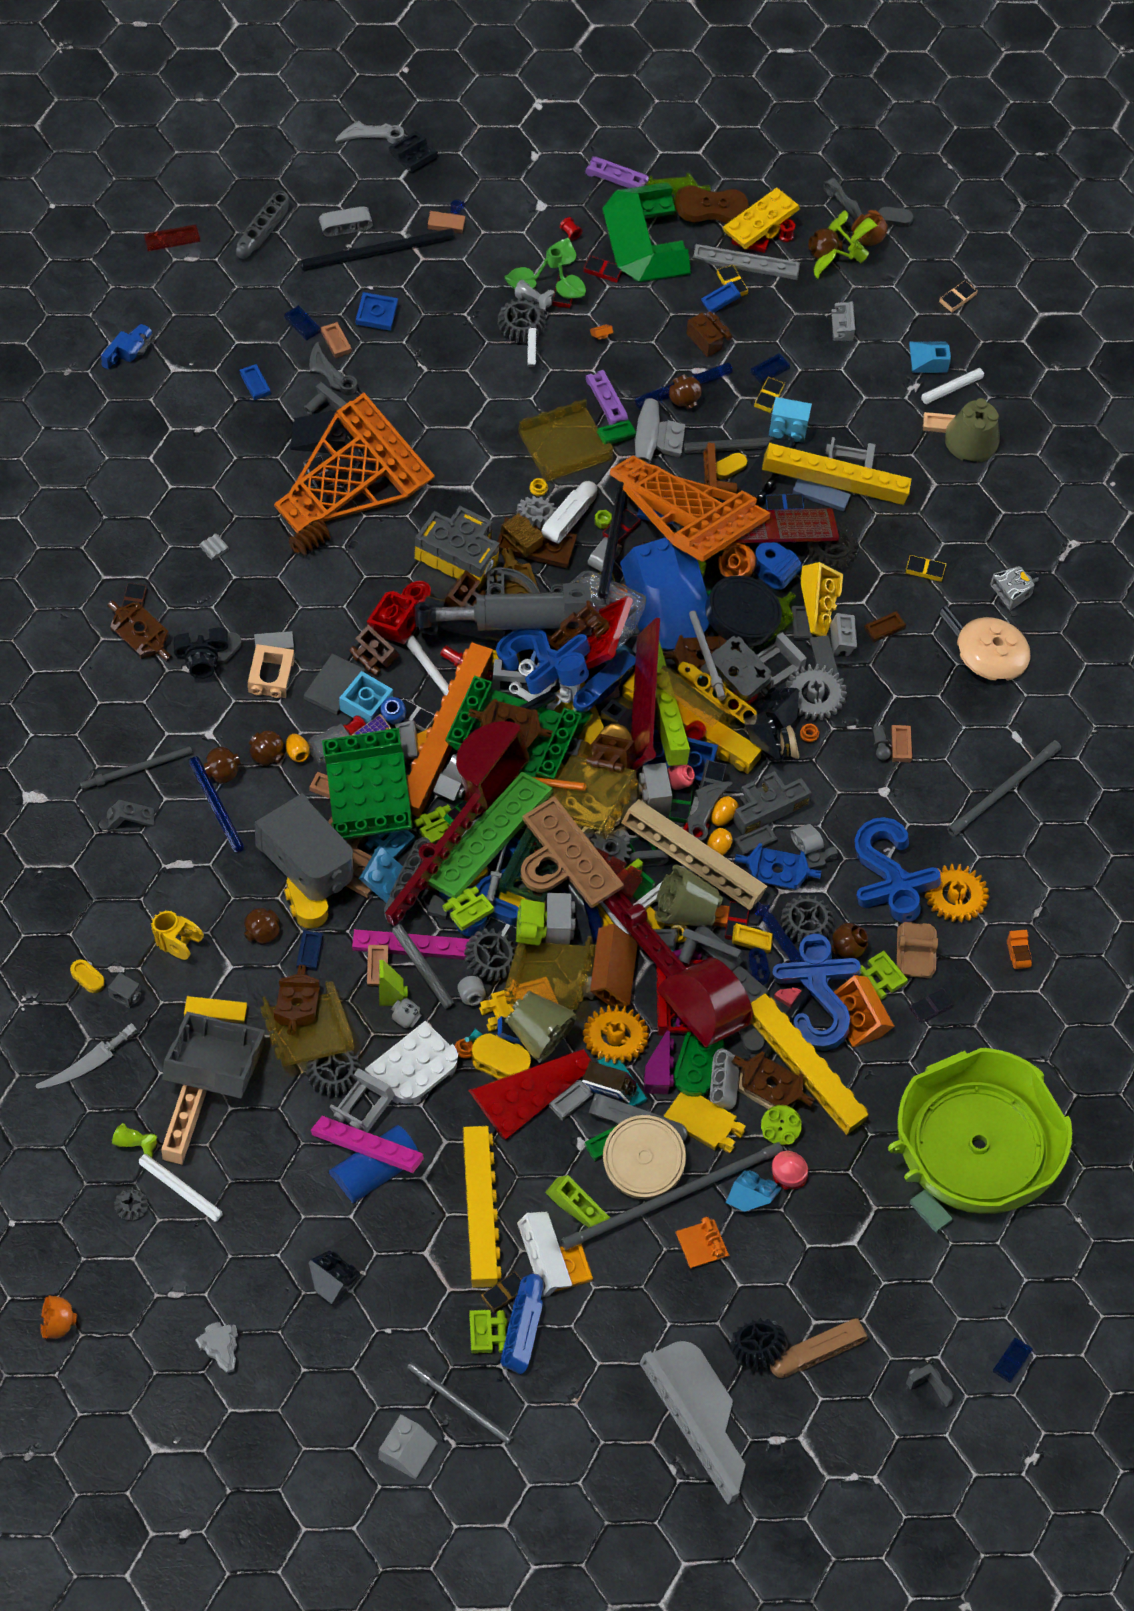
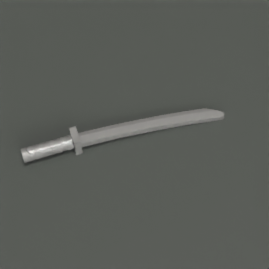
[486,843,508,904]

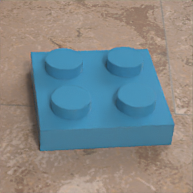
[359,847,403,903]

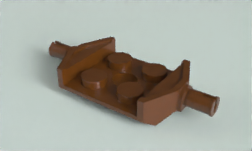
[107,600,172,662]
[663,635,739,672]
[468,699,553,748]
[273,965,320,1035]
[732,1051,815,1107]

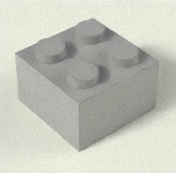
[638,763,672,816]
[545,893,575,948]

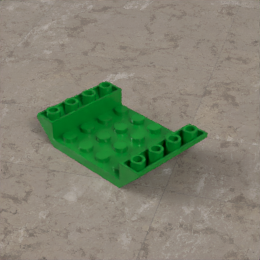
[445,676,582,779]
[322,728,412,840]

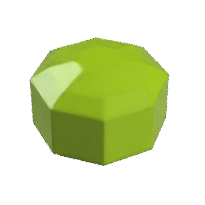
[594,510,612,529]

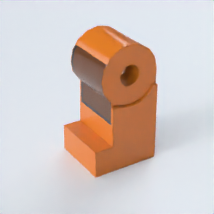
[1007,930,1032,969]

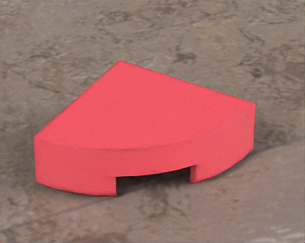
[774,987,802,1007]

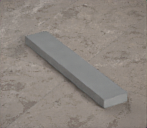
[693,244,800,280]

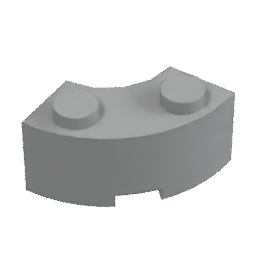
[433,754,465,801]

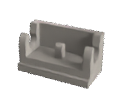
[831,301,855,341]
[830,613,857,656]

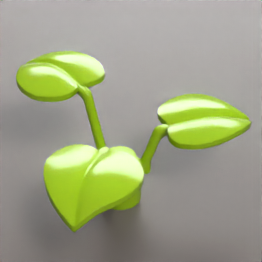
[814,210,878,279]

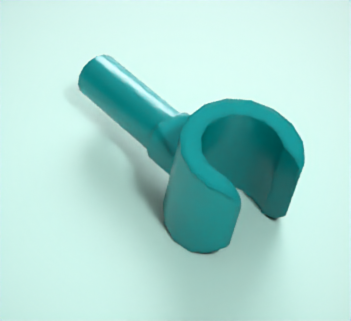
[465,1028,484,1042]

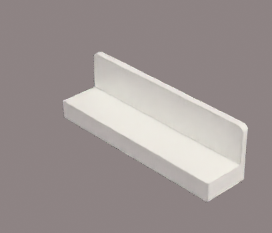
[517,1212,572,1297]

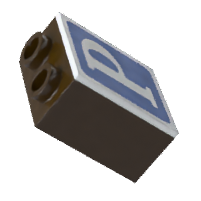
[582,1061,637,1104]

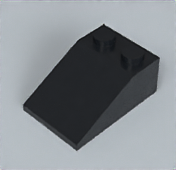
[290,411,348,453]

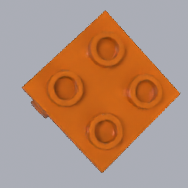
[675,1217,729,1268]

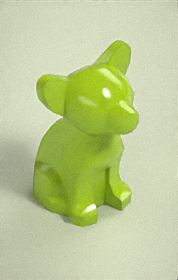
[112,1123,157,1158]

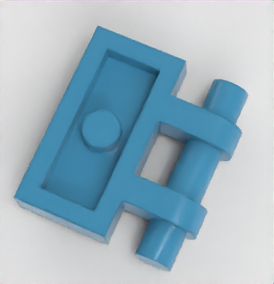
[364,830,415,859]

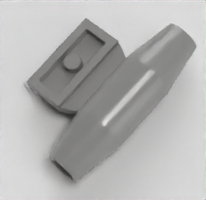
[635,399,685,464]

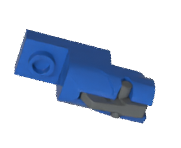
[101,324,153,369]

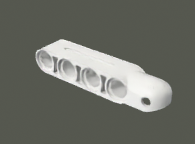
[541,481,598,543]

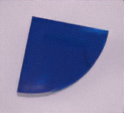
[450,199,465,215]

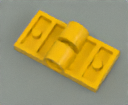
[723,188,800,249]

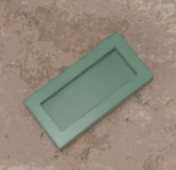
[910,1190,953,1233]

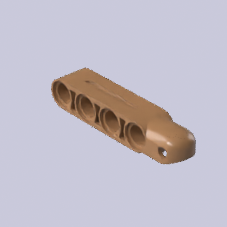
[770,1318,868,1378]

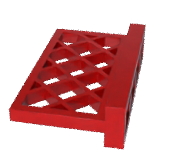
[656,960,703,1036]

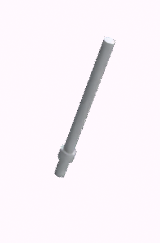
[689,611,726,700]

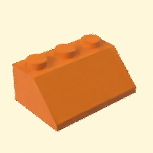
[834,975,894,1047]

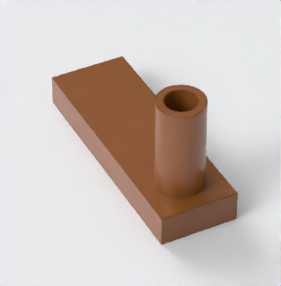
[703,443,737,497]

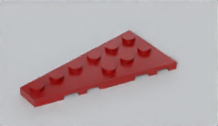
[468,1049,591,1139]

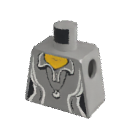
[990,566,1039,610]

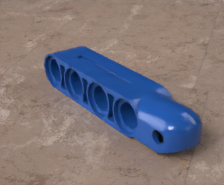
[573,650,636,712]
[501,1273,544,1374]

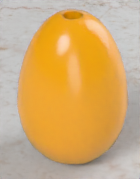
[286,734,310,762]
[711,796,739,826]
[707,828,733,856]

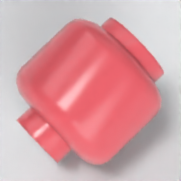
[667,765,695,790]

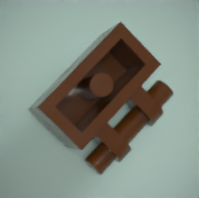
[686,311,733,357]
[444,570,486,608]
[349,625,400,676]
[586,734,636,772]

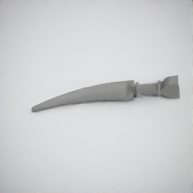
[36,1023,137,1089]

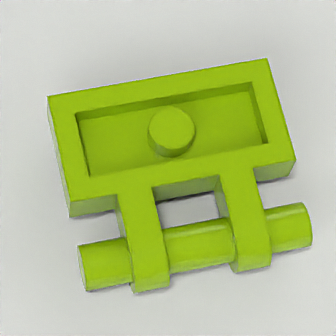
[413,805,451,844]
[442,886,494,931]
[860,951,908,1000]
[469,1310,508,1353]

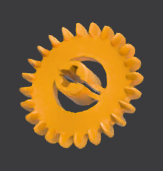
[925,864,989,922]
[582,1005,649,1064]

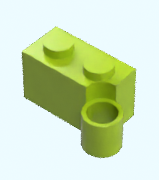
[516,899,547,946]

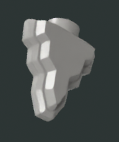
[195,1322,238,1373]

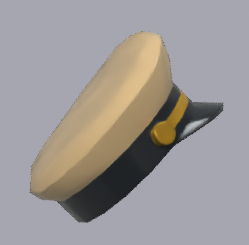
[779,725,800,762]

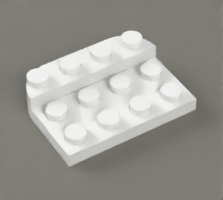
[365,1021,458,1105]

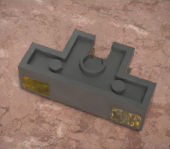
[733,771,812,835]

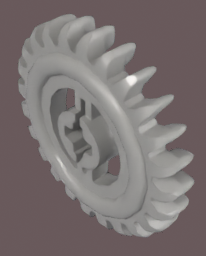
[785,664,847,720]

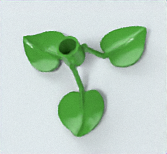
[505,238,586,298]

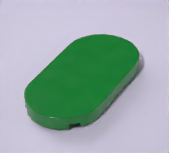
[673,1032,724,1097]

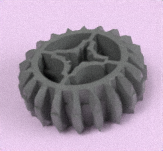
[498,299,546,344]
[780,895,834,945]
[464,928,518,982]
[306,1043,361,1097]

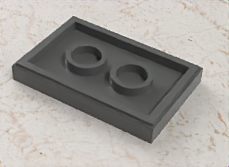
[304,654,365,715]

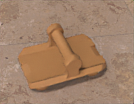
[897,922,938,978]

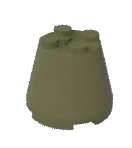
[945,398,1000,463]
[655,865,723,927]
[505,991,577,1062]

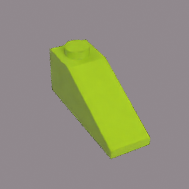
[379,960,408,1006]
[545,1175,610,1228]

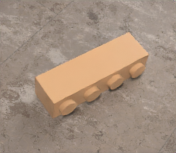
[161,1085,206,1165]

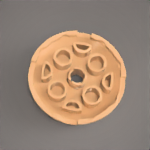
[957,617,1030,681]

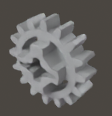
[517,496,557,528]

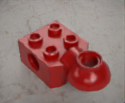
[367,581,431,644]

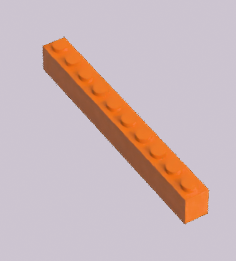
[407,643,494,817]

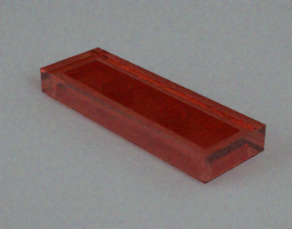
[144,224,200,251]

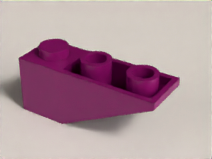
[644,1031,674,1094]

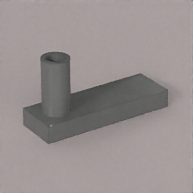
[304,382,347,415]
[678,928,742,964]

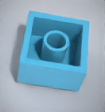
[769,397,812,443]
[339,671,393,724]

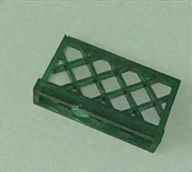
[499,826,558,903]

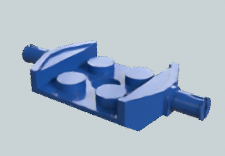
[734,843,822,890]

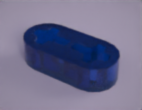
[748,948,770,985]

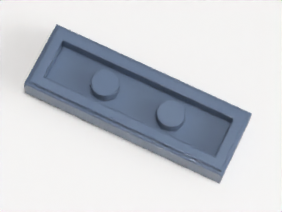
[792,479,851,512]

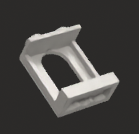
[825,437,875,469]
[757,632,807,690]
[492,659,539,698]
[330,1068,395,1133]

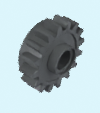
[590,828,632,871]

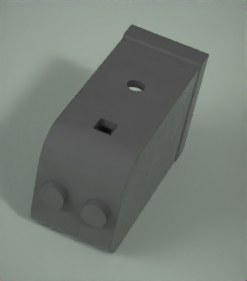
[255,793,353,901]

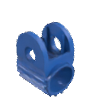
[754,542,802,590]

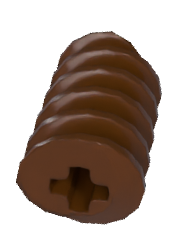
[289,519,331,556]

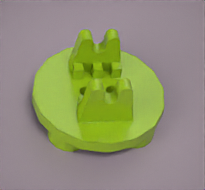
[761,1105,802,1145]

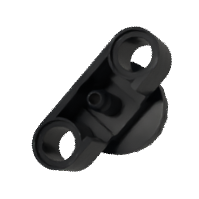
[174,627,228,679]

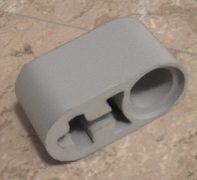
[587,537,622,572]
[791,824,824,854]

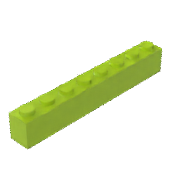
[655,641,690,766]

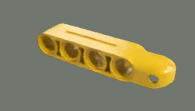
[678,662,757,724]

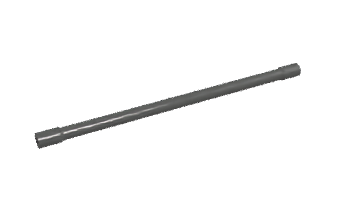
[561,1142,783,1250]

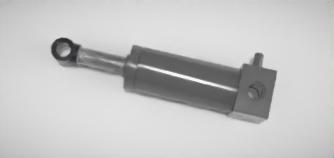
[414,583,592,635]

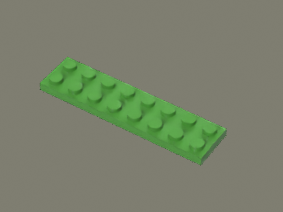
[428,772,553,898]

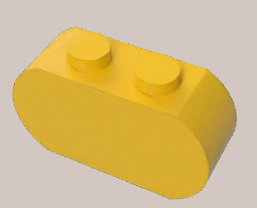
[284,878,328,929]
[472,1033,531,1079]

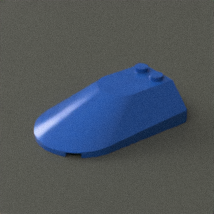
[620,537,710,651]

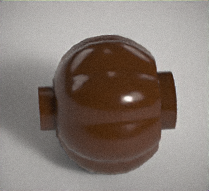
[808,228,842,259]
[669,374,702,409]
[249,731,285,766]
[204,747,241,783]
[244,908,280,944]
[832,923,868,959]

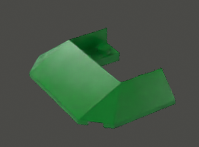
[602,182,691,283]

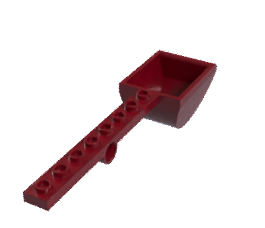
[385,721,530,926]
[603,891,754,1047]

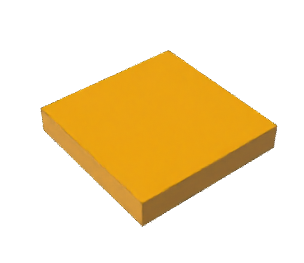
[554,1244,593,1292]

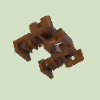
[547,600,610,650]

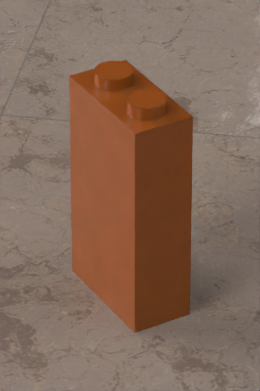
[590,924,638,1009]

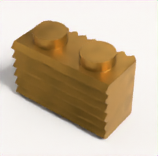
[501,513,543,557]

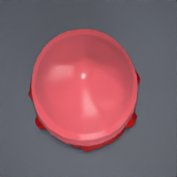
[772,1151,809,1190]

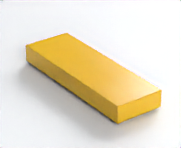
[184,996,247,1024]

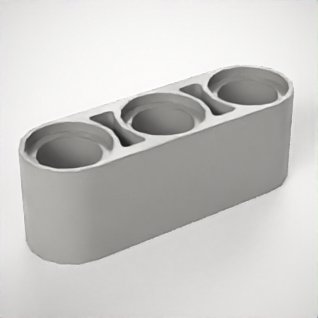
[319,207,373,236]
[710,1049,739,1110]

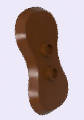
[675,185,750,224]

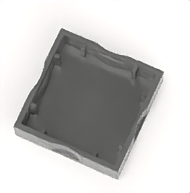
[162,1011,265,1099]

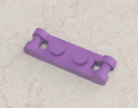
[585,157,650,188]
[586,370,628,425]

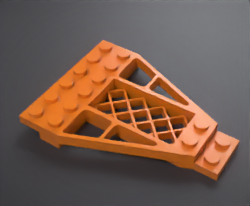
[274,393,435,533]
[610,455,770,562]

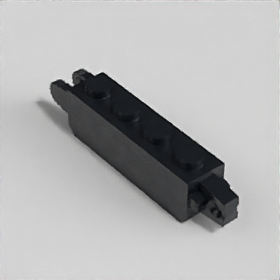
[738,435,794,505]

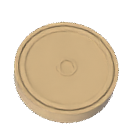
[603,1115,686,1199]

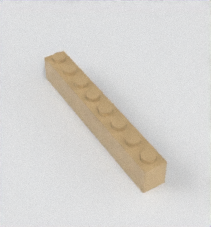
[621,799,767,910]

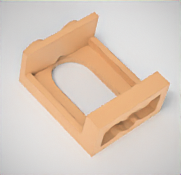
[248,644,294,698]

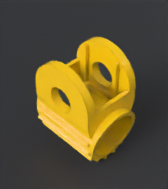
[151,910,204,960]

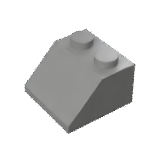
[379,1415,438,1479]

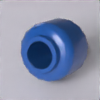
[380,697,406,725]

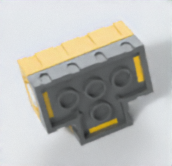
[415,506,499,591]

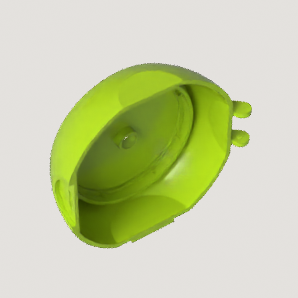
[888,1048,1072,1214]

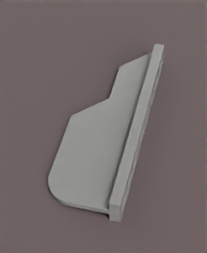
[639,1341,745,1505]

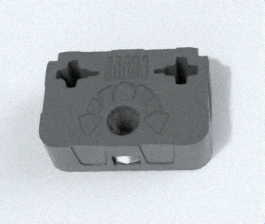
[711,636,771,701]

